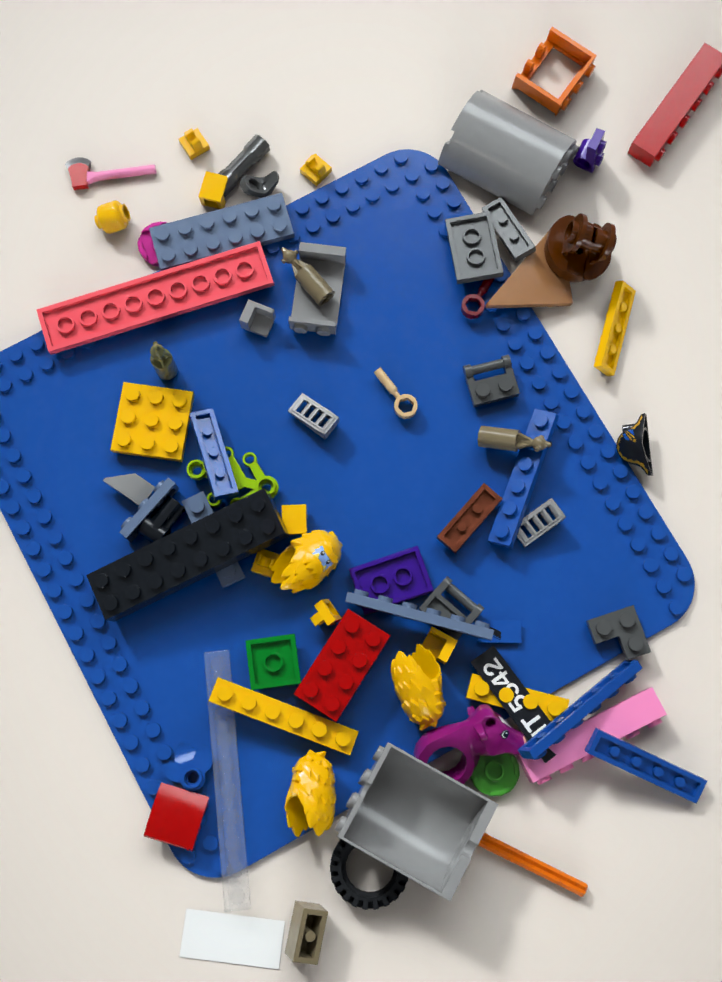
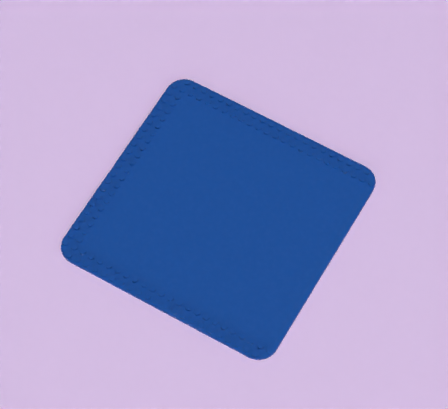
[0,149,695,878]

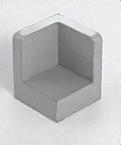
[239,299,276,337]

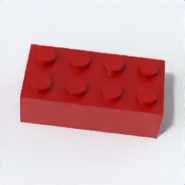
[294,609,391,723]

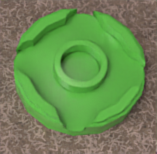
[470,753,520,796]

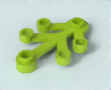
[187,446,279,508]

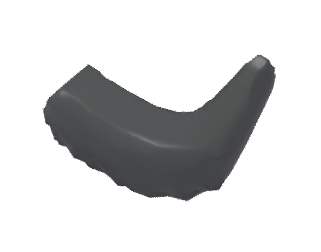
[240,171,279,198]

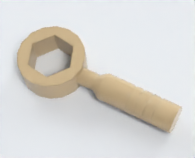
[374,368,418,419]

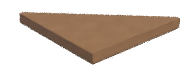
[486,231,573,309]

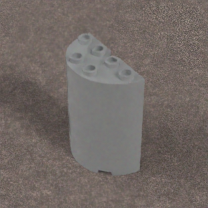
[438,90,579,215]
[335,742,498,901]

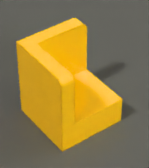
[198,171,228,209]
[282,504,308,535]
[422,626,458,664]

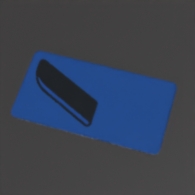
[477,620,522,643]

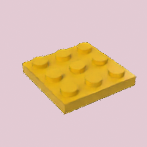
[110,382,195,462]

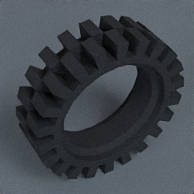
[330,839,409,910]

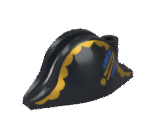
[616,413,653,476]

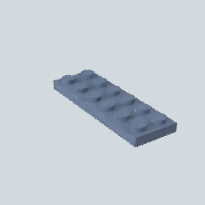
[149,193,294,271]

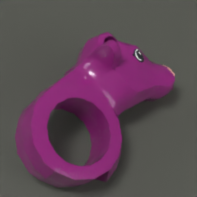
[413,704,526,784]

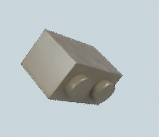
[285,900,328,965]

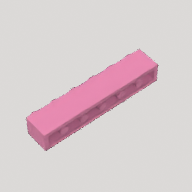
[516,687,667,785]

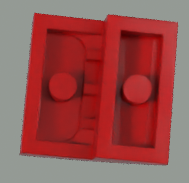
[144,782,209,851]

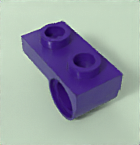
[573,128,607,173]

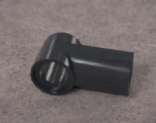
[138,496,185,543]

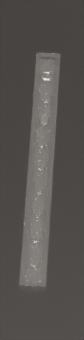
[204,650,251,912]

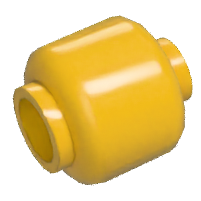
[94,200,131,234]

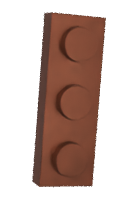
[437,483,503,554]

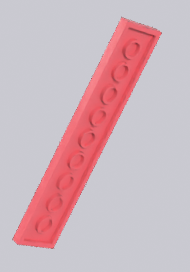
[36,241,274,355]

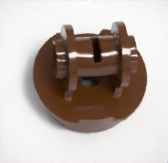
[544,213,617,282]

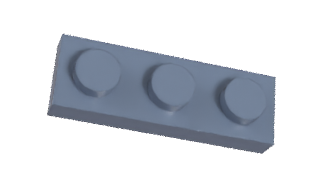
[119,477,179,543]

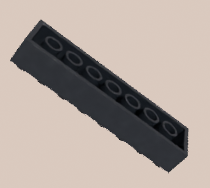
[86,488,290,622]

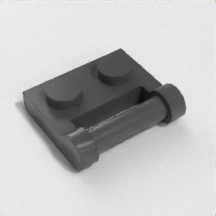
[463,355,520,408]
[419,576,485,640]

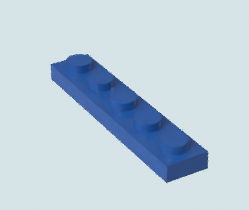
[585,728,707,804]

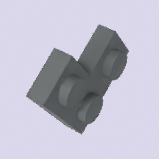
[586,605,651,660]

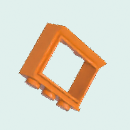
[511,26,597,116]

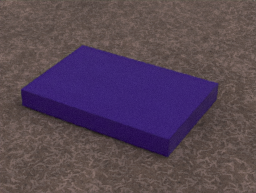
[349,545,434,616]

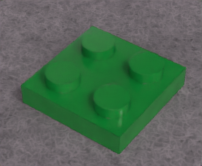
[245,634,301,691]

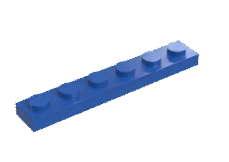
[488,409,559,549]
[518,660,642,760]

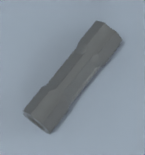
[218,135,270,197]

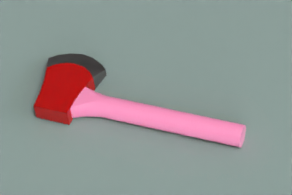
[65,157,156,190]

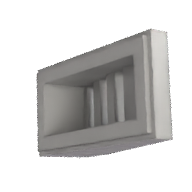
[288,393,340,440]
[517,498,566,548]

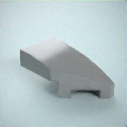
[103,473,155,506]

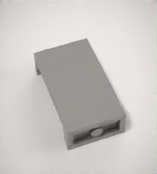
[288,242,347,336]

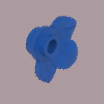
[163,742,213,791]

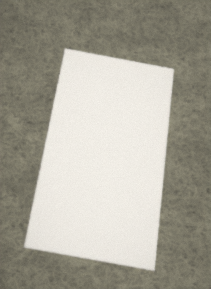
[179,909,285,969]

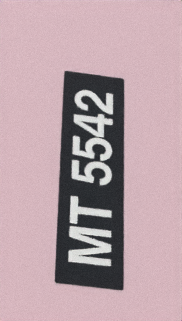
[471,646,556,763]

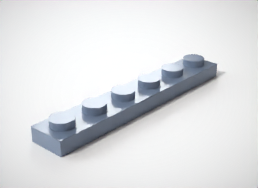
[345,589,494,641]

